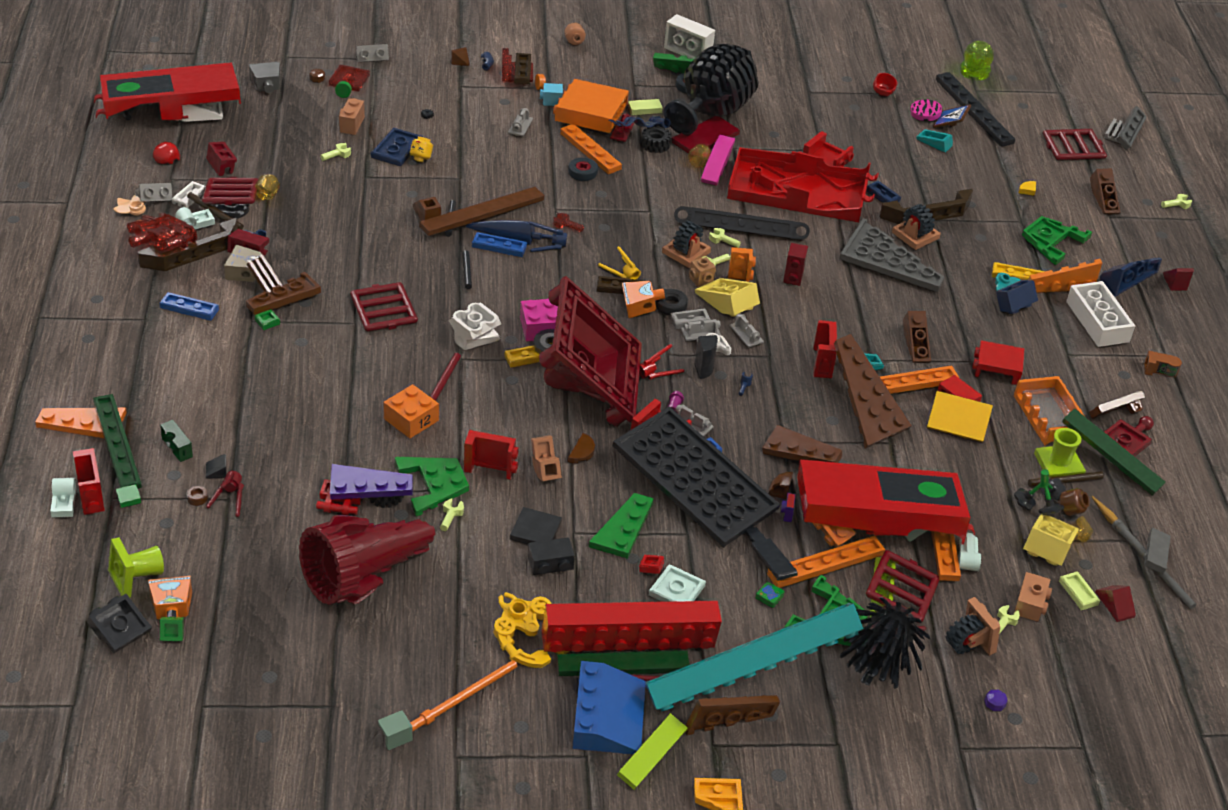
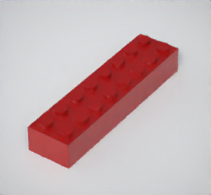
[541,601,722,652]

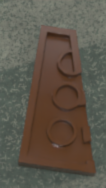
[246,271,321,315]
[762,425,843,463]
[685,695,780,735]

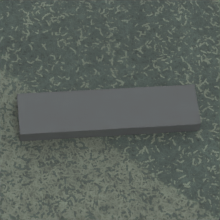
[1116,106,1147,150]

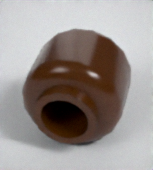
[1058,488,1090,516]

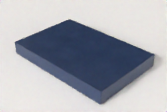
[371,127,423,167]

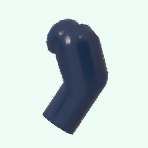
[481,52,494,71]

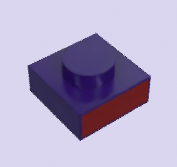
[781,493,796,522]

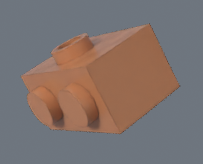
[339,98,365,135]
[1014,572,1052,622]

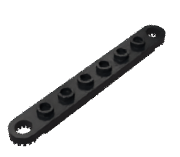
[674,206,810,240]

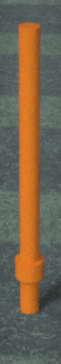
[410,660,518,732]

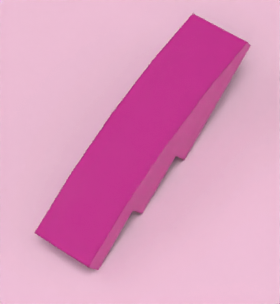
[701,135,735,186]

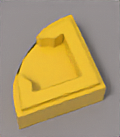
[1018,181,1036,196]

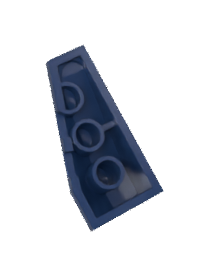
[1100,257,1162,297]

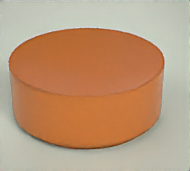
[535,74,546,90]

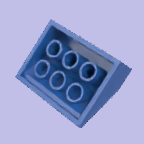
[573,661,646,755]

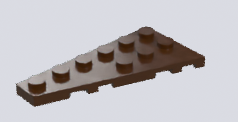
[834,334,912,449]

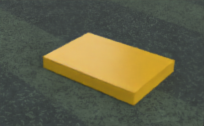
[927,391,993,443]

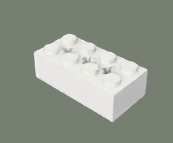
[1066,281,1135,347]

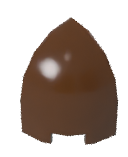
[768,472,793,499]

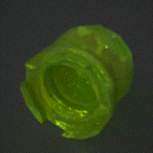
[960,41,994,80]

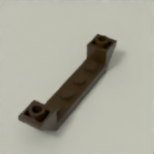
[879,189,973,224]
[137,218,238,271]

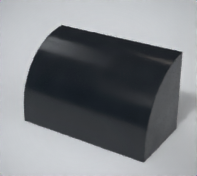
[695,335,718,379]

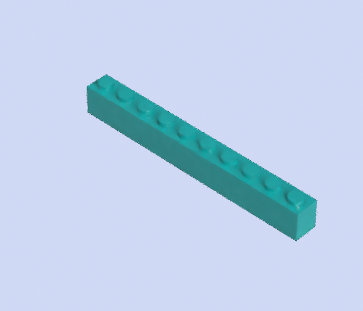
[645,603,863,711]

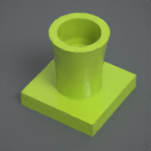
[1034,428,1086,477]
[108,537,164,598]

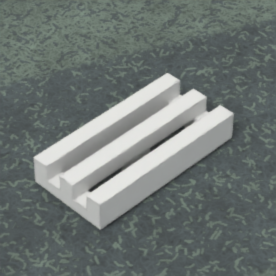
[172,181,206,208]

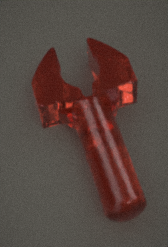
[553,213,584,232]

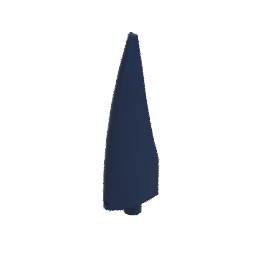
[466,220,542,245]

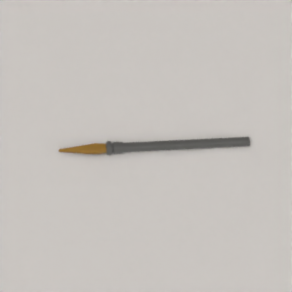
[1091,496,1196,609]

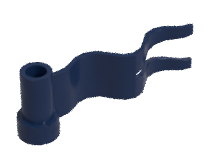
[608,116,671,128]

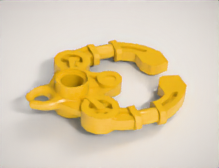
[493,592,570,668]

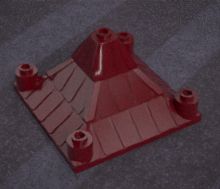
[539,276,642,426]

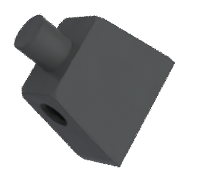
[249,62,280,93]

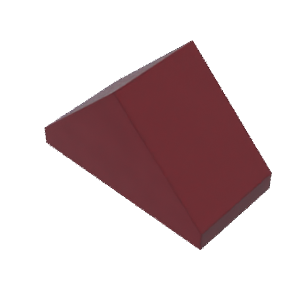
[1163,268,1194,291]
[1095,585,1136,622]

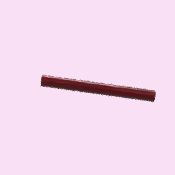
[430,353,461,401]

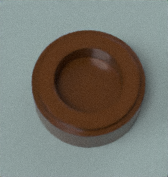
[187,486,208,506]

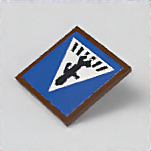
[933,104,971,128]

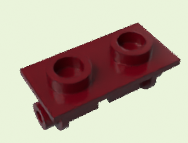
[610,113,634,142]

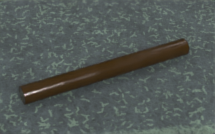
[187,192,244,230]
[1028,471,1104,487]

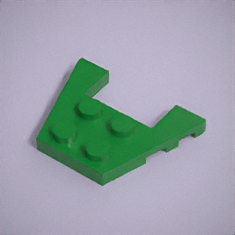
[1022,216,1092,265]
[395,457,469,517]
[784,575,868,646]

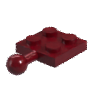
[1104,416,1154,457]

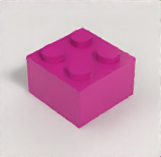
[520,299,558,341]

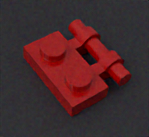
[316,479,362,516]

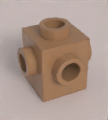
[689,257,716,288]

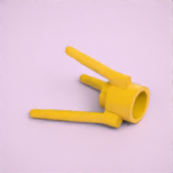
[598,246,641,279]

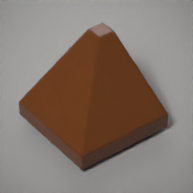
[451,47,470,66]

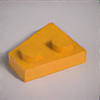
[694,778,743,810]

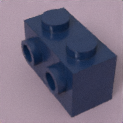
[996,280,1038,314]

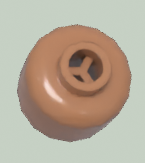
[565,23,586,45]

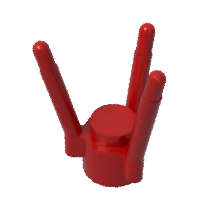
[639,344,684,380]

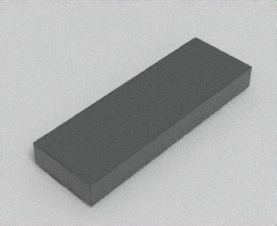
[1144,527,1171,574]

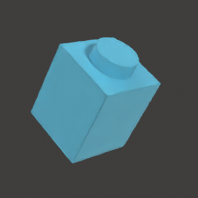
[540,83,563,106]

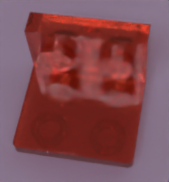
[502,48,533,82]

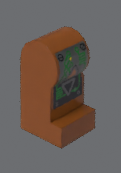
[1144,351,1182,377]

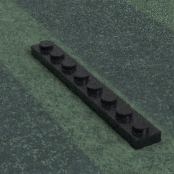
[936,72,1015,147]

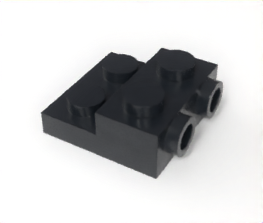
[87,594,152,653]

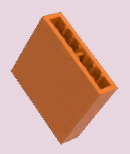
[553,79,629,133]

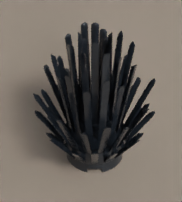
[840,597,930,689]

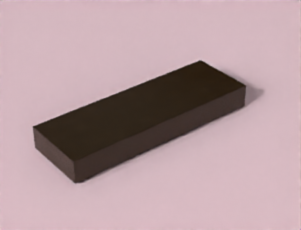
[514,53,532,84]
[597,276,651,294]

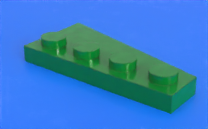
[589,493,654,559]

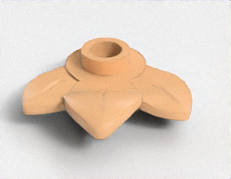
[113,195,146,216]

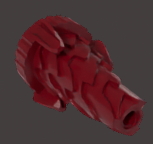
[299,515,436,605]

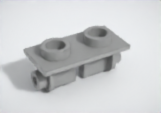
[356,44,389,62]
[508,108,533,136]
[135,183,172,201]
[730,314,764,348]
[681,319,721,341]
[675,405,714,436]

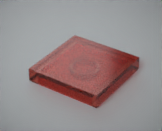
[329,64,370,92]

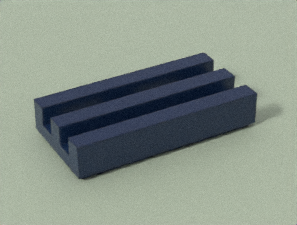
[866,181,901,203]

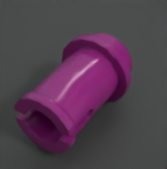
[667,391,684,413]

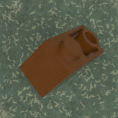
[413,197,441,221]

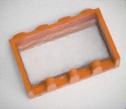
[1013,376,1084,446]

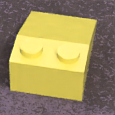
[695,278,760,317]
[1023,514,1079,566]

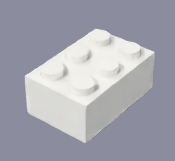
[664,14,715,59]

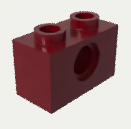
[783,243,808,286]

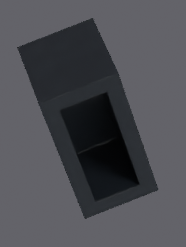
[528,537,575,575]

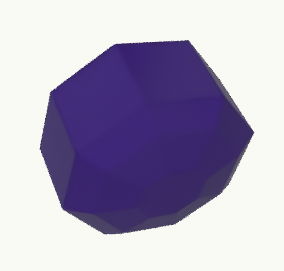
[985,690,1008,711]

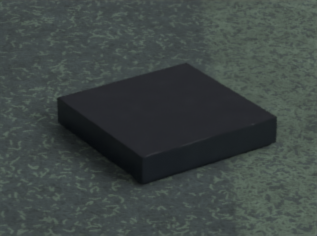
[510,507,562,544]

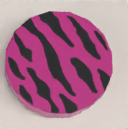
[910,99,942,121]

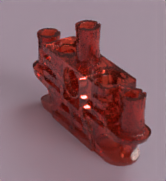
[127,213,197,252]

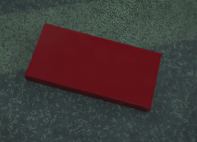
[672,116,740,157]

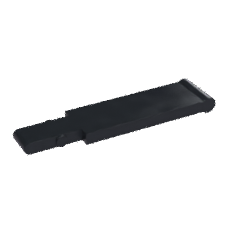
[745,527,798,580]

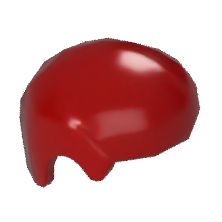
[873,73,898,97]
[153,142,180,164]

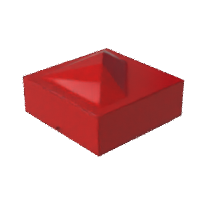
[639,555,664,574]

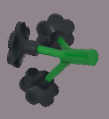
[1014,469,1066,515]

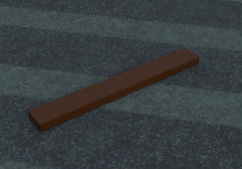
[419,187,545,236]

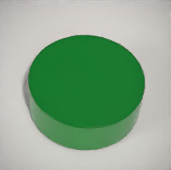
[335,81,352,98]

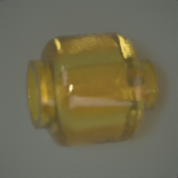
[688,144,711,168]
[255,174,280,200]

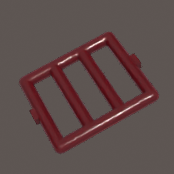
[1042,129,1107,160]
[202,177,259,205]
[350,282,418,331]
[866,550,940,623]

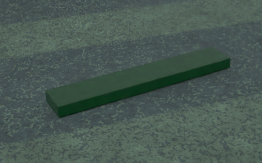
[93,394,142,489]
[1062,409,1166,496]
[557,651,690,676]

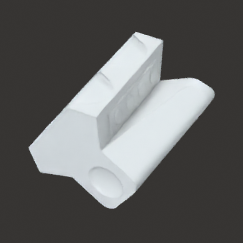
[449,303,501,350]

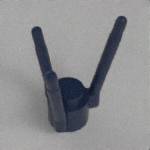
[529,221,567,252]

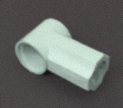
[958,533,981,572]

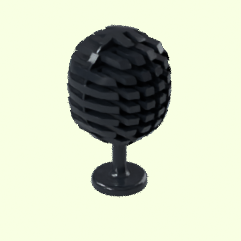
[664,44,759,135]

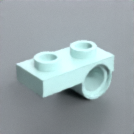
[175,207,215,233]
[50,478,77,517]

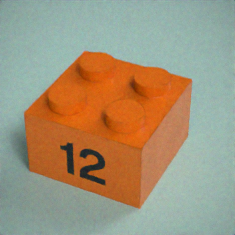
[384,384,439,438]

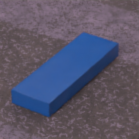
[472,232,527,257]
[159,292,219,321]

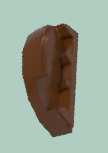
[568,433,595,464]

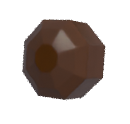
[309,68,325,83]

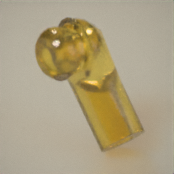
[1076,516,1093,542]

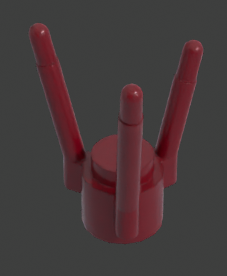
[206,471,244,517]

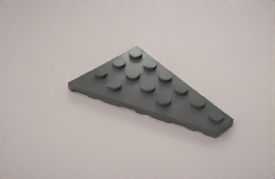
[840,218,944,292]

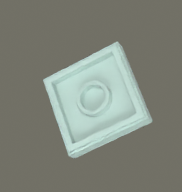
[649,564,706,602]

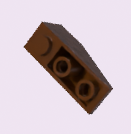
[1090,168,1121,214]
[903,311,931,363]

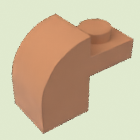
[531,435,562,481]

